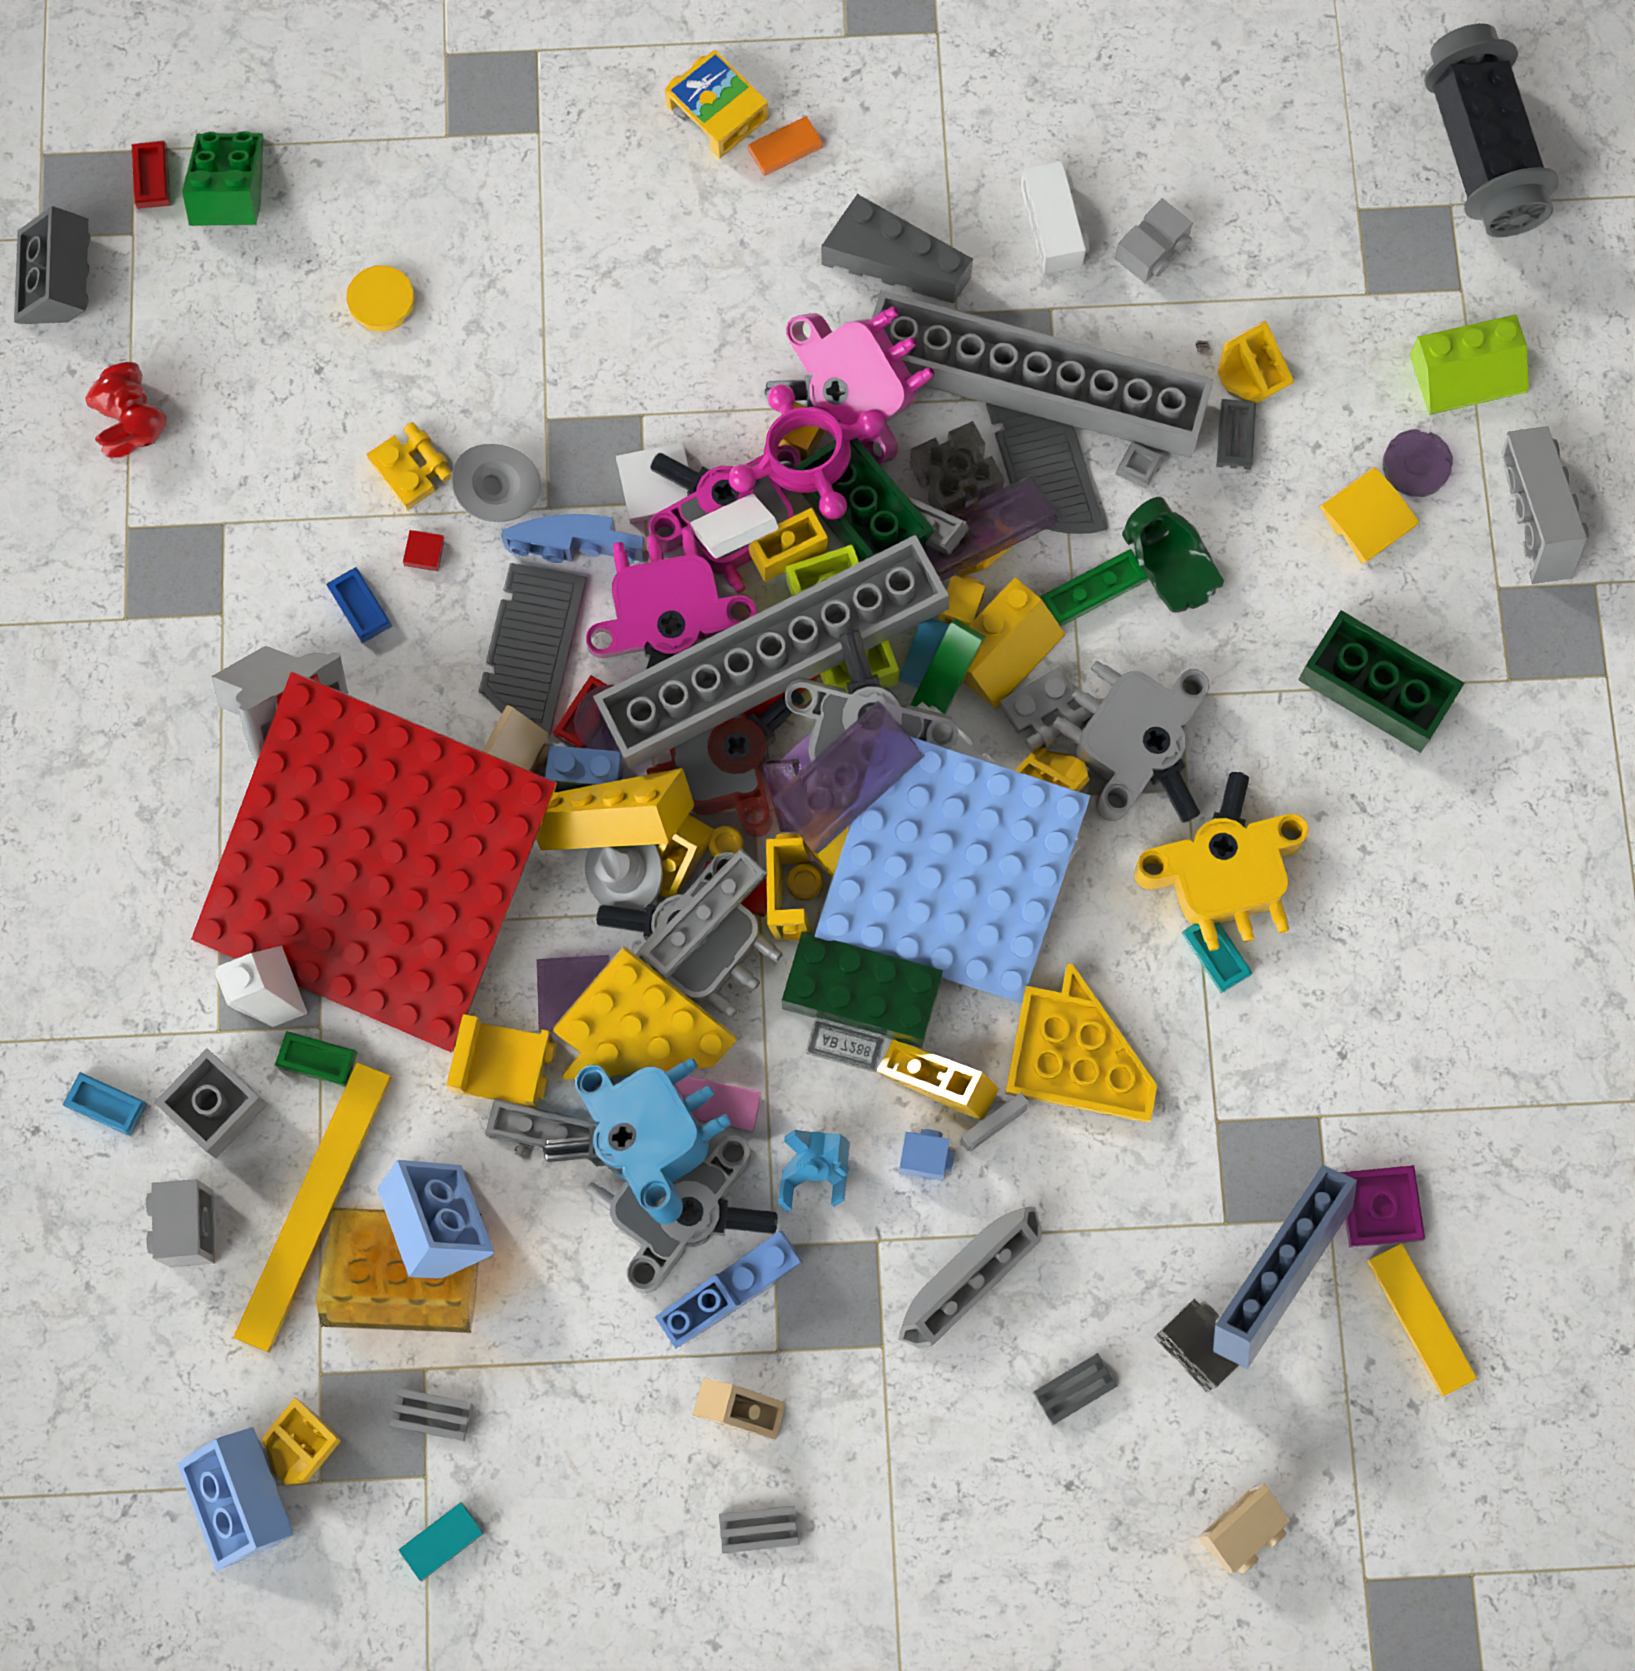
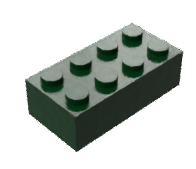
[1298,610,1465,753]
[782,931,943,1048]

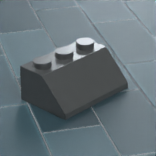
[14,206,90,324]

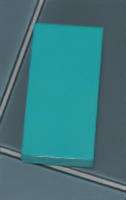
[1182,922,1253,993]
[398,1502,484,1582]

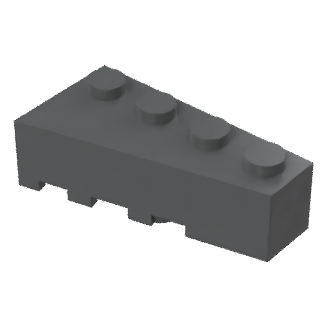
[821,194,973,304]

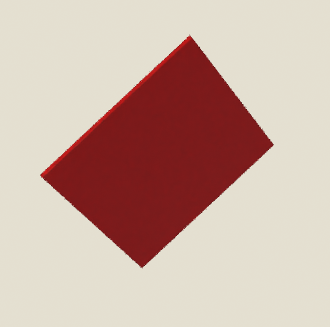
[191,671,558,1053]

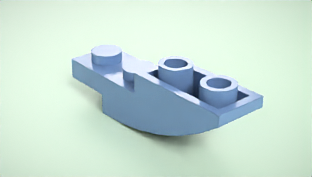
[501,514,646,563]
[655,1231,803,1349]

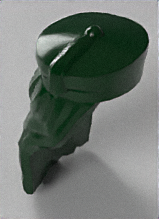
[1122,497,1225,613]

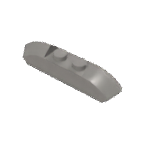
[898,1207,1042,1348]

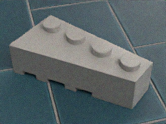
[1501,426,1589,584]

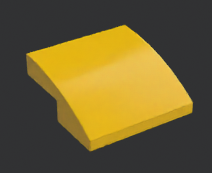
[1319,467,1419,563]

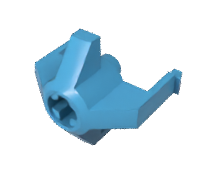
[778,1130,850,1212]

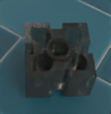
[909,421,1004,517]
[1154,1298,1239,1393]

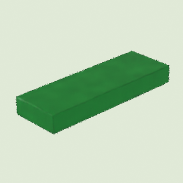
[1040,549,1148,627]
[910,618,986,715]

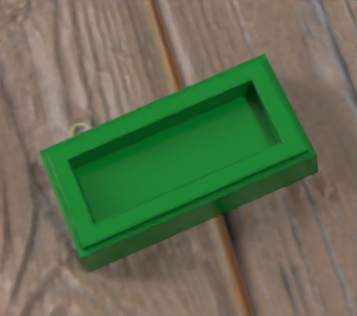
[274,1031,357,1087]

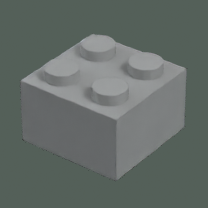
[154,1048,268,1158]
[146,1179,215,1267]

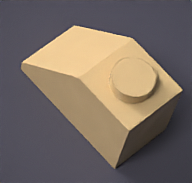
[693,1378,786,1440]

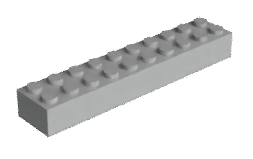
[872,291,1214,458]
[593,535,949,769]

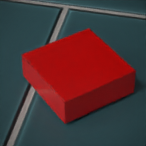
[403,530,445,571]

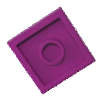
[1340,1165,1425,1248]

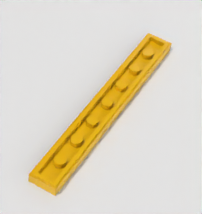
[233,1062,392,1353]

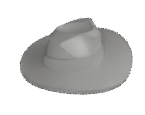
[451,444,541,522]
[585,844,663,911]

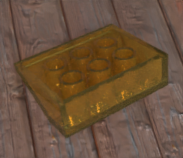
[316,1208,482,1333]

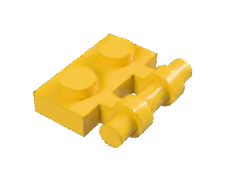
[366,422,452,510]

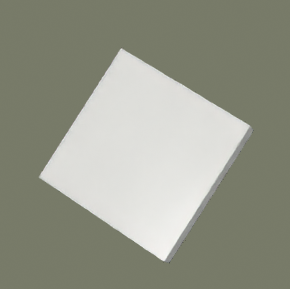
[616,442,688,523]
[690,493,779,559]

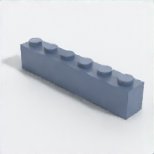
[1213,1165,1357,1369]

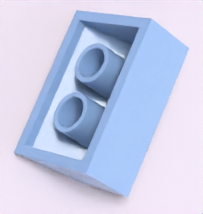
[378,1160,494,1279]
[177,1427,293,1571]

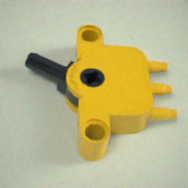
[1134,772,1309,951]

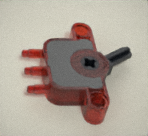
[646,689,805,837]

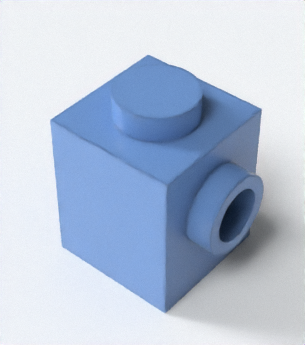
[899,1129,955,1181]

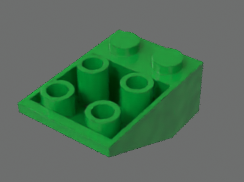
[182,131,264,226]

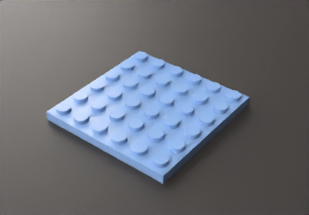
[814,728,1090,1004]

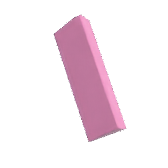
[665,1072,761,1132]

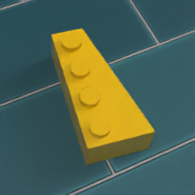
[536,768,695,851]

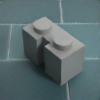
[1115,198,1193,283]

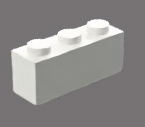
[1021,161,1089,274]

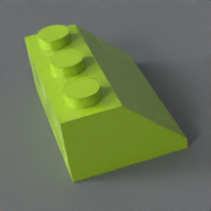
[1409,314,1529,415]

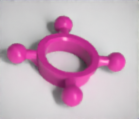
[728,384,885,520]

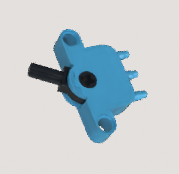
[543,1058,731,1224]

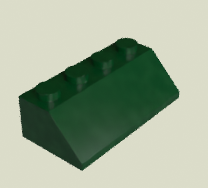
[794,438,934,563]

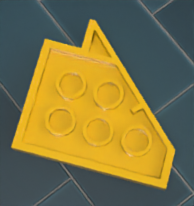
[553,946,737,1080]
[1005,963,1157,1123]

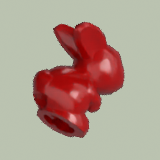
[85,362,167,458]

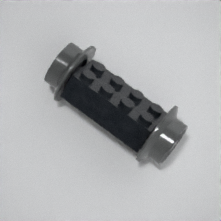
[1424,23,1559,237]

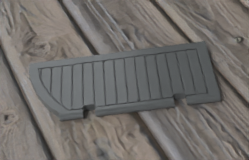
[985,402,1106,534]
[478,563,587,735]

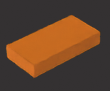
[748,116,823,176]

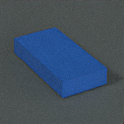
[326,567,392,644]

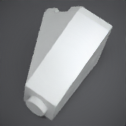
[215,946,308,1027]

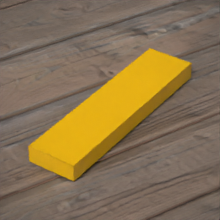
[1367,1243,1477,1397]

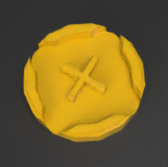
[346,265,415,332]

